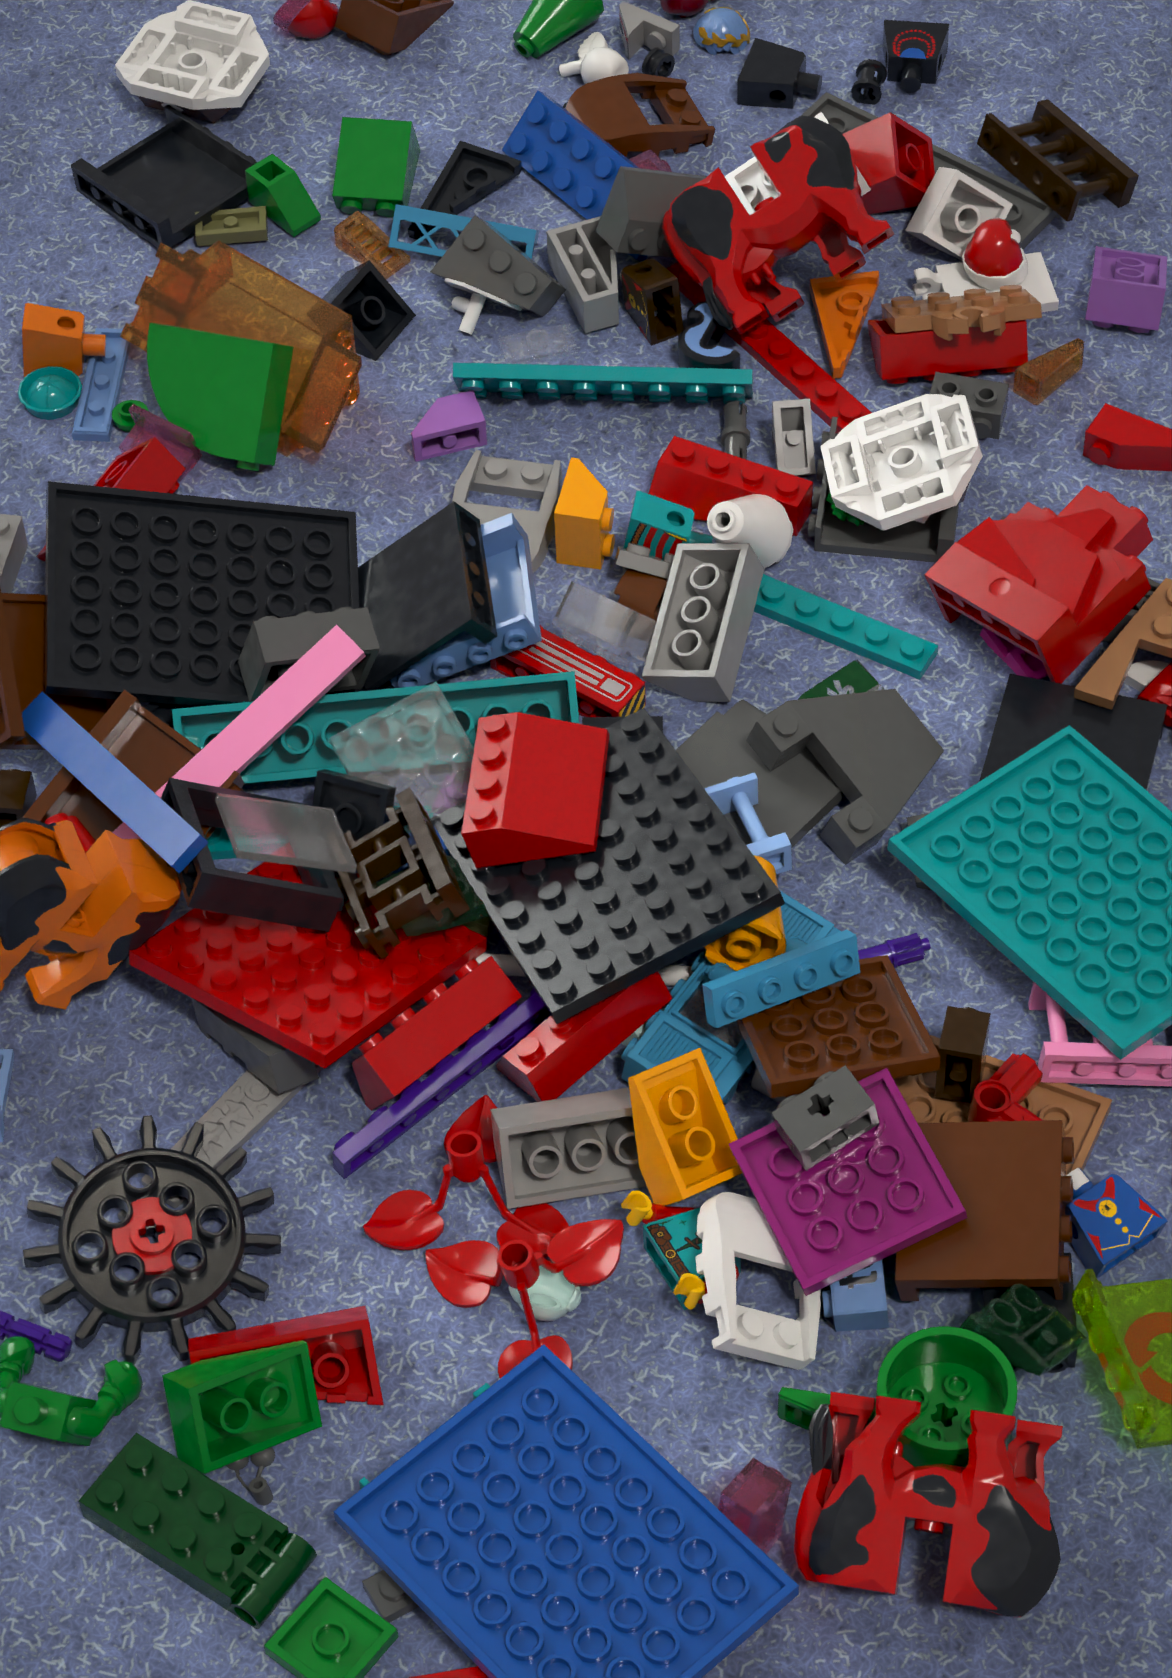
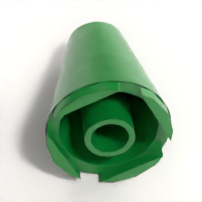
[513,0,604,58]

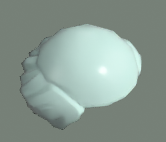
[508,1262,581,1321]

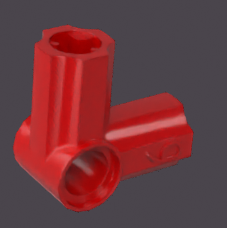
[967,1053,1043,1122]

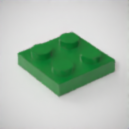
[264,1577,399,1678]

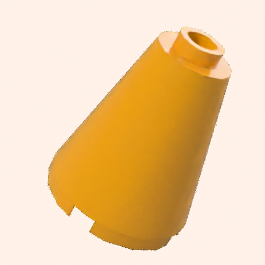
[704,856,786,971]

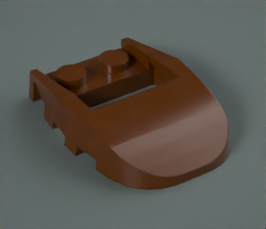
[565,73,715,158]

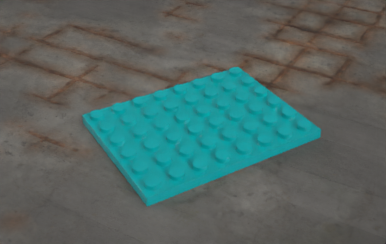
[887,725,1172,1060]

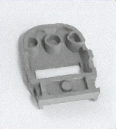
[452,450,563,573]

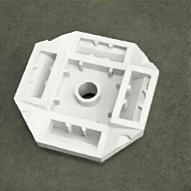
[115,0,270,123]
[820,394,983,531]

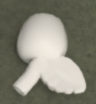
[559,32,629,84]

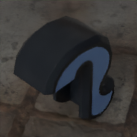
[678,301,740,369]

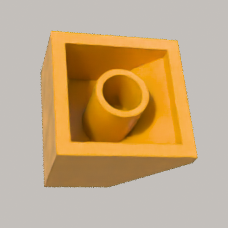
[554,457,615,570]

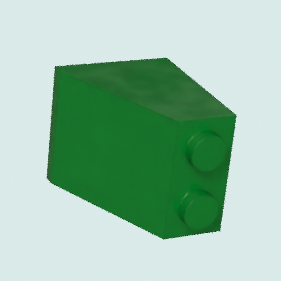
[332,117,420,217]

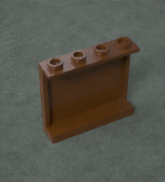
[0,589,116,750]
[23,689,245,868]
[895,1120,1074,1301]

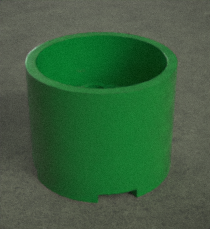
[875,1326,1018,1467]

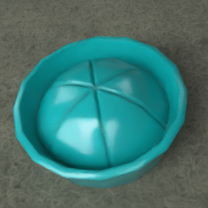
[18,366,82,420]

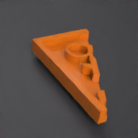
[810,271,879,379]

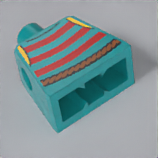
[624,491,713,559]

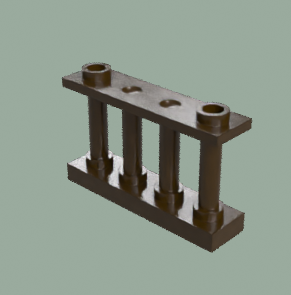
[977,99,1139,222]

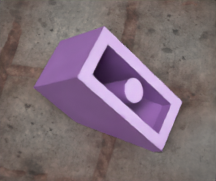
[411,390,487,462]

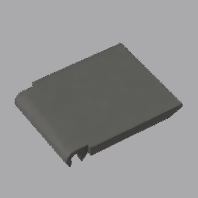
[676,700,843,848]

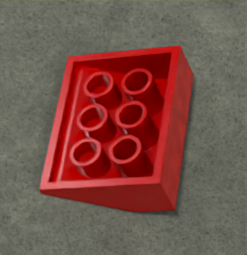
[461,712,610,868]

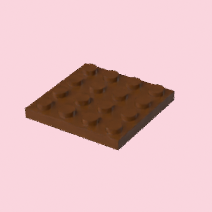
[736,955,941,1098]

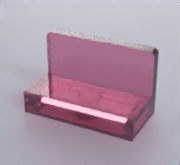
[119,404,202,481]

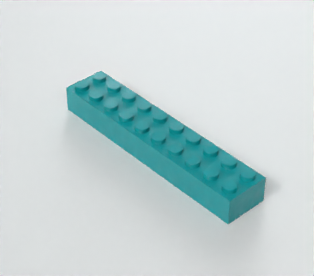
[172,671,580,784]

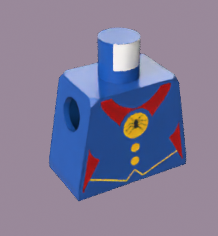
[1065,1167,1168,1280]

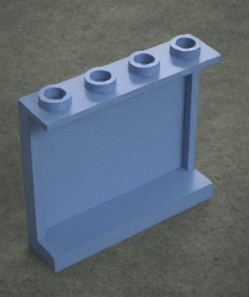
[389,513,542,688]

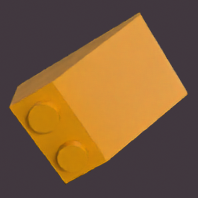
[628,1048,742,1206]

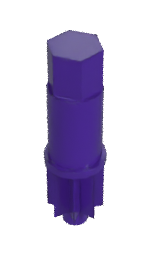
[858,933,931,968]

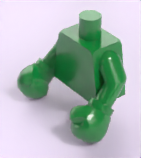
[0,1335,143,1446]

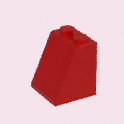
[842,112,935,215]

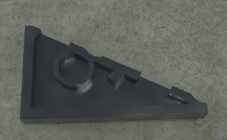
[408,141,522,240]

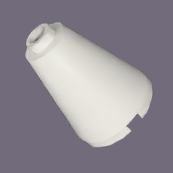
[707,494,793,569]

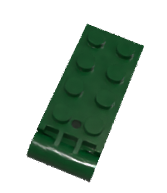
[78,1433,317,1629]

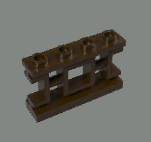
[325,787,470,959]

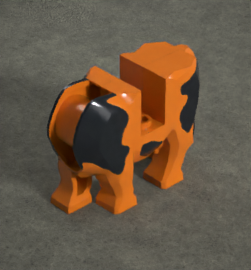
[0,817,182,1010]

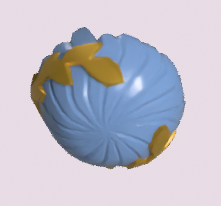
[693,7,750,55]

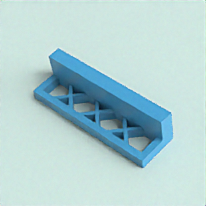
[388,204,539,259]

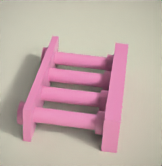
[1028,982,1172,1087]

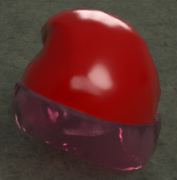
[273,0,339,39]

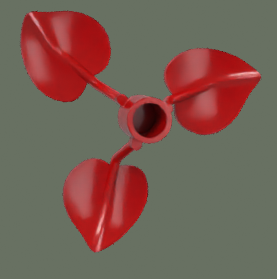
[363,1095,569,1257]
[425,1219,624,1379]

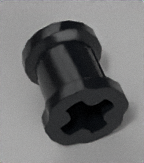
[851,59,887,105]

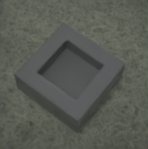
[362,1570,419,1623]

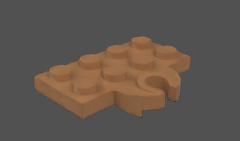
[881,285,1042,341]

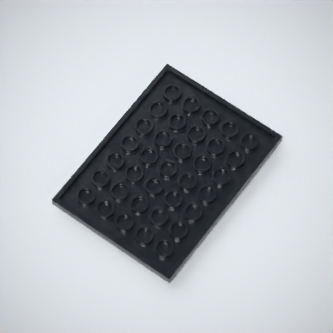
[45,481,363,707]
[431,708,785,1024]

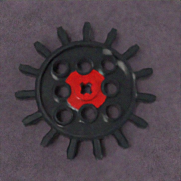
[23,1115,281,1365]

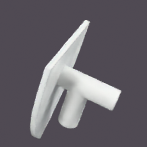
[444,278,522,335]

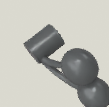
[226,1447,275,1506]

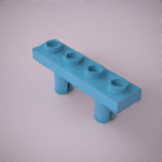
[702,929,860,1028]

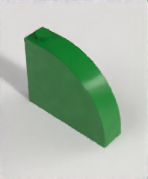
[147,323,294,471]

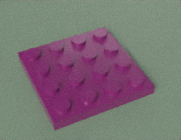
[728,1068,967,1296]

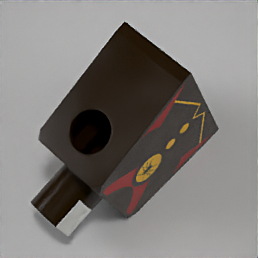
[620,259,683,346]

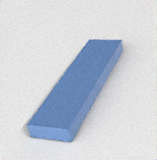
[72,328,133,442]

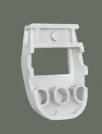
[695,1192,822,1370]

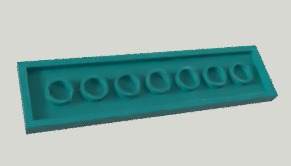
[453,363,753,404]

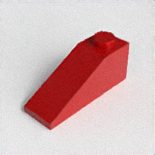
[1083,403,1172,471]

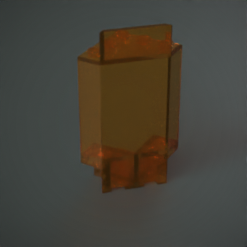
[120,240,362,457]

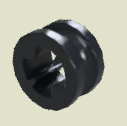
[642,47,675,77]

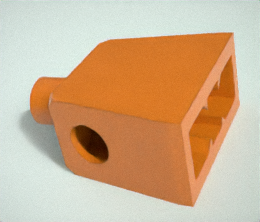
[22,303,106,377]

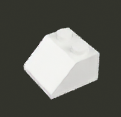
[905,167,1013,260]

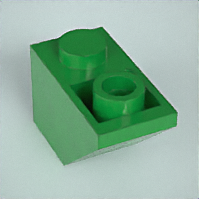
[245,154,321,237]

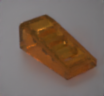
[334,211,411,279]
[1013,338,1084,405]

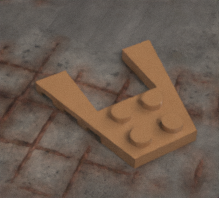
[1074,578,1172,710]

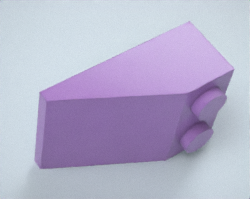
[1085,246,1167,333]

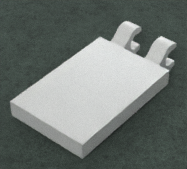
[913,252,1059,312]

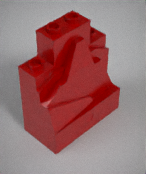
[924,485,1153,684]

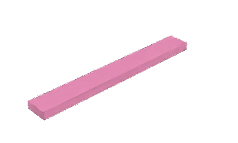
[112,625,366,839]

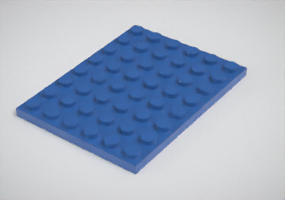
[333,1344,799,1678]

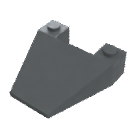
[746,689,944,865]

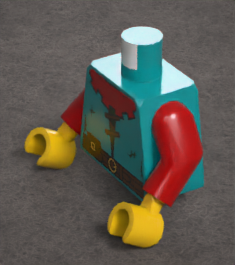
[621,1190,741,1310]

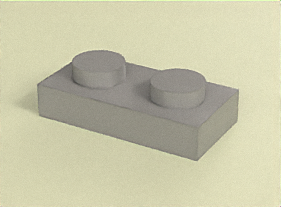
[614,543,674,579]

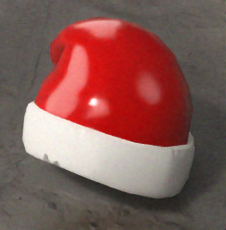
[962,218,1028,291]

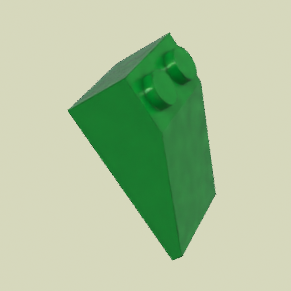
[162,1340,322,1474]

